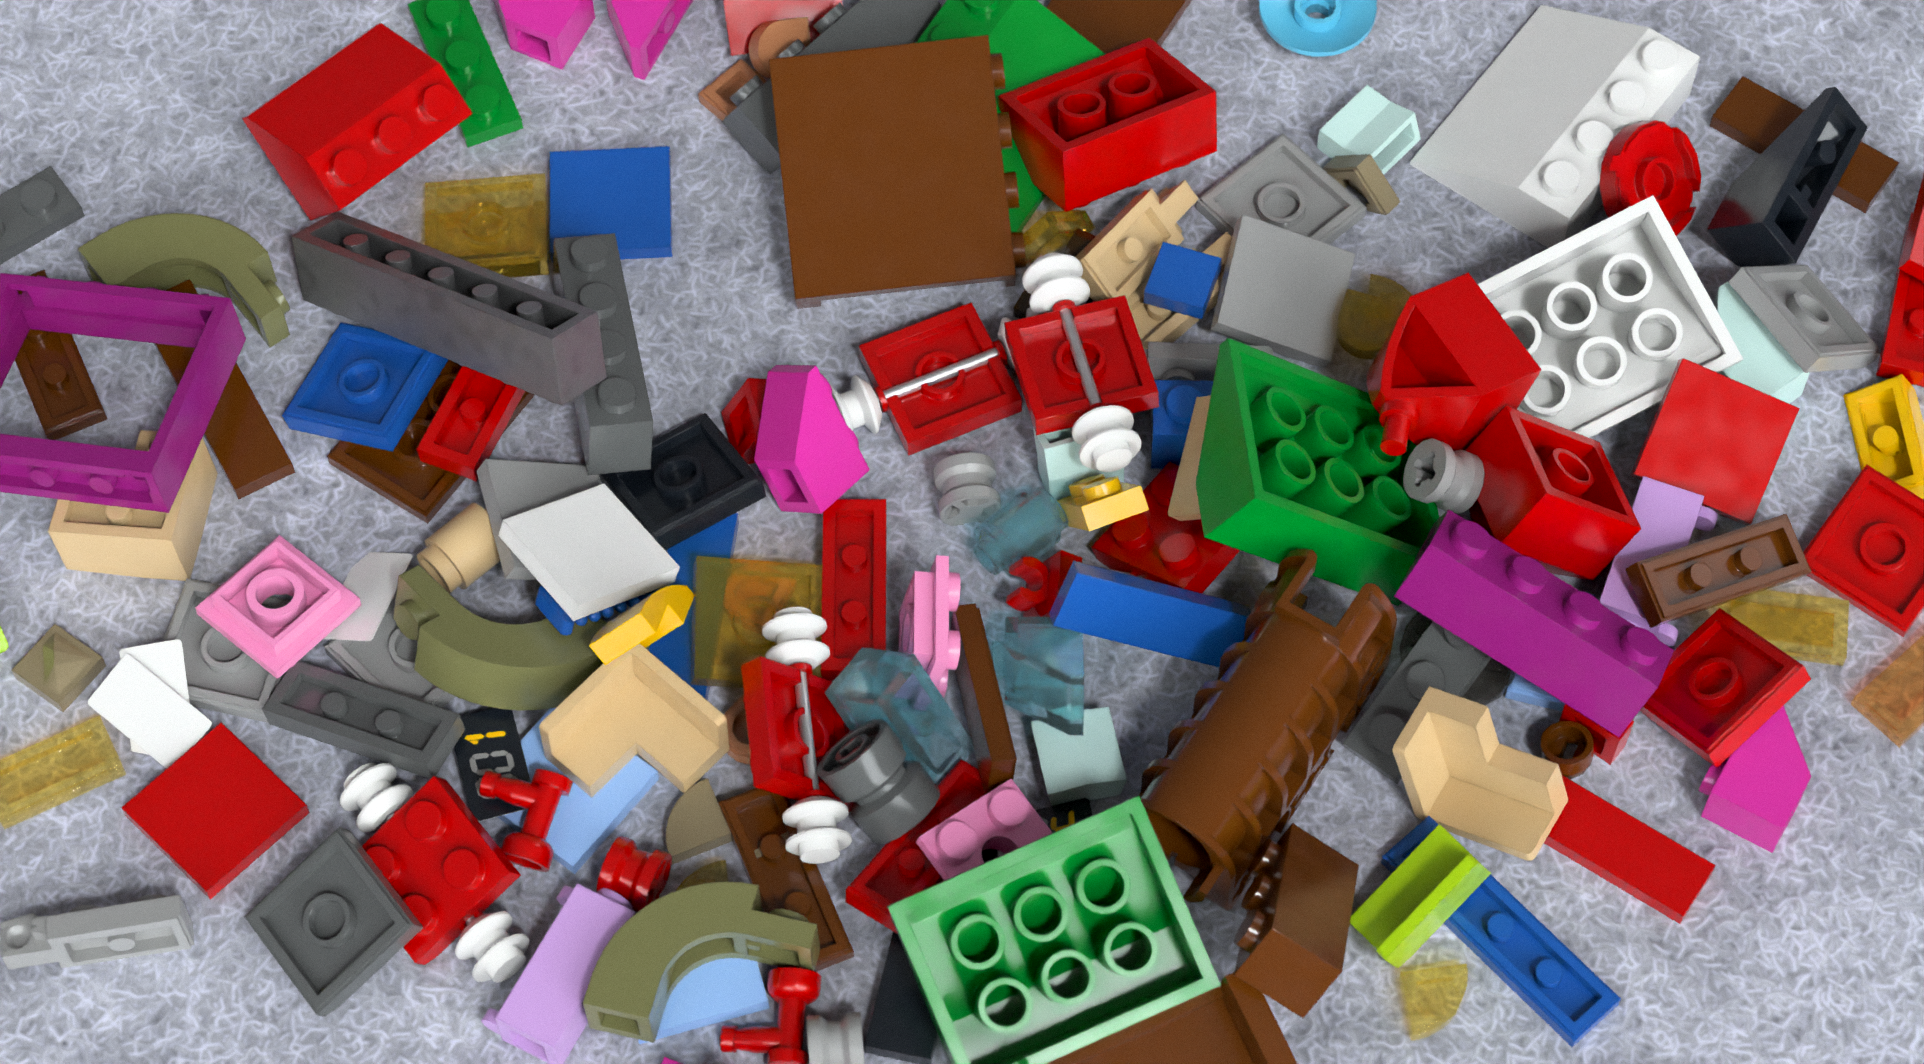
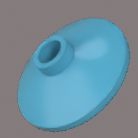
[1259,0,1377,57]

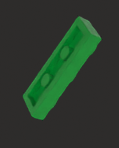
[407,0,523,148]

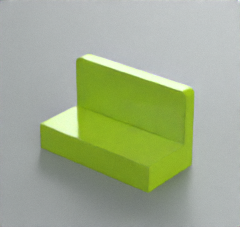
[1350,824,1491,969]

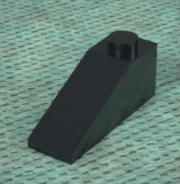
[1707,87,1868,267]

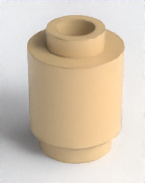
[417,503,500,594]

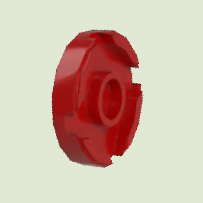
[1600,120,1701,236]

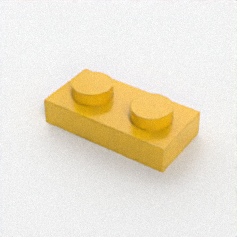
[1054,474,1149,531]

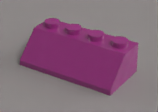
[1394,510,1674,737]

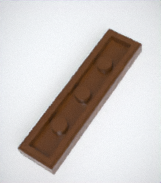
[154,279,295,500]

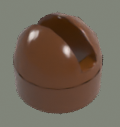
[1540,721,1594,779]

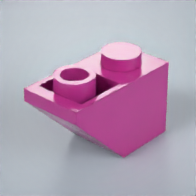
[493,0,595,70]
[754,365,870,514]
[1698,705,1811,853]

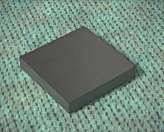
[244,827,424,1017]

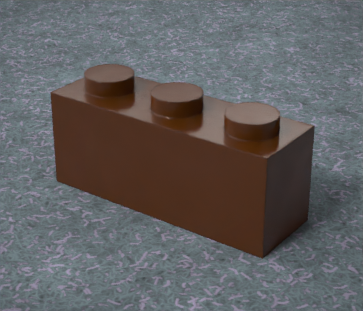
[1233,823,1359,1018]

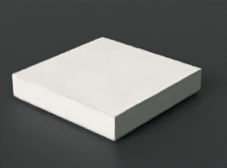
[498,484,680,621]

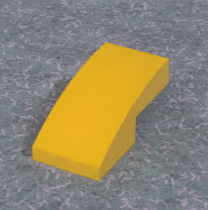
[589,585,695,665]

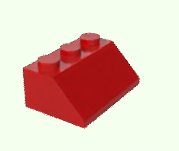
[242,23,473,221]
[998,37,1217,212]

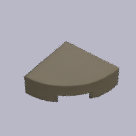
[1323,154,1401,215]
[666,778,732,865]

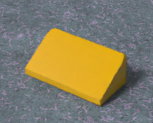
[1844,374,1924,499]

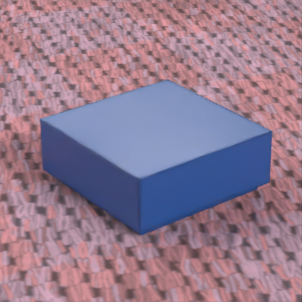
[1144,242,1222,319]

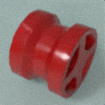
[596,836,672,912]

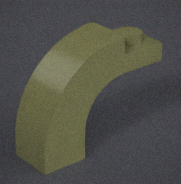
[77,213,290,348]
[393,565,607,711]
[583,882,820,1043]

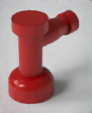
[479,769,573,872]
[720,967,822,1064]

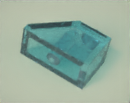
[992,617,1084,736]
[824,647,973,786]

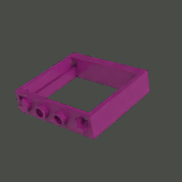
[0,273,246,513]

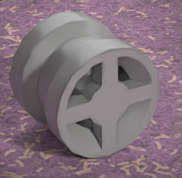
[1403,438,1485,514]
[933,452,1002,526]
[806,1012,865,1064]

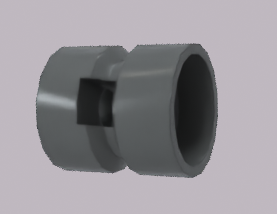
[817,718,940,845]

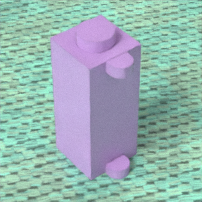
[1599,476,1718,647]
[481,883,636,1064]

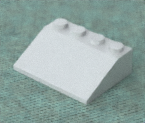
[1410,5,1700,248]
[1478,195,1743,438]

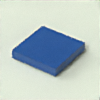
[550,146,672,263]
[282,322,449,452]

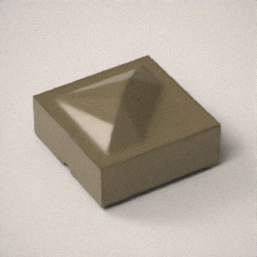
[11,624,106,712]

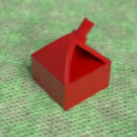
[1366,272,1542,456]
[1466,406,1642,580]

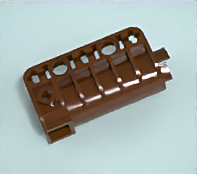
[1123,549,1397,911]

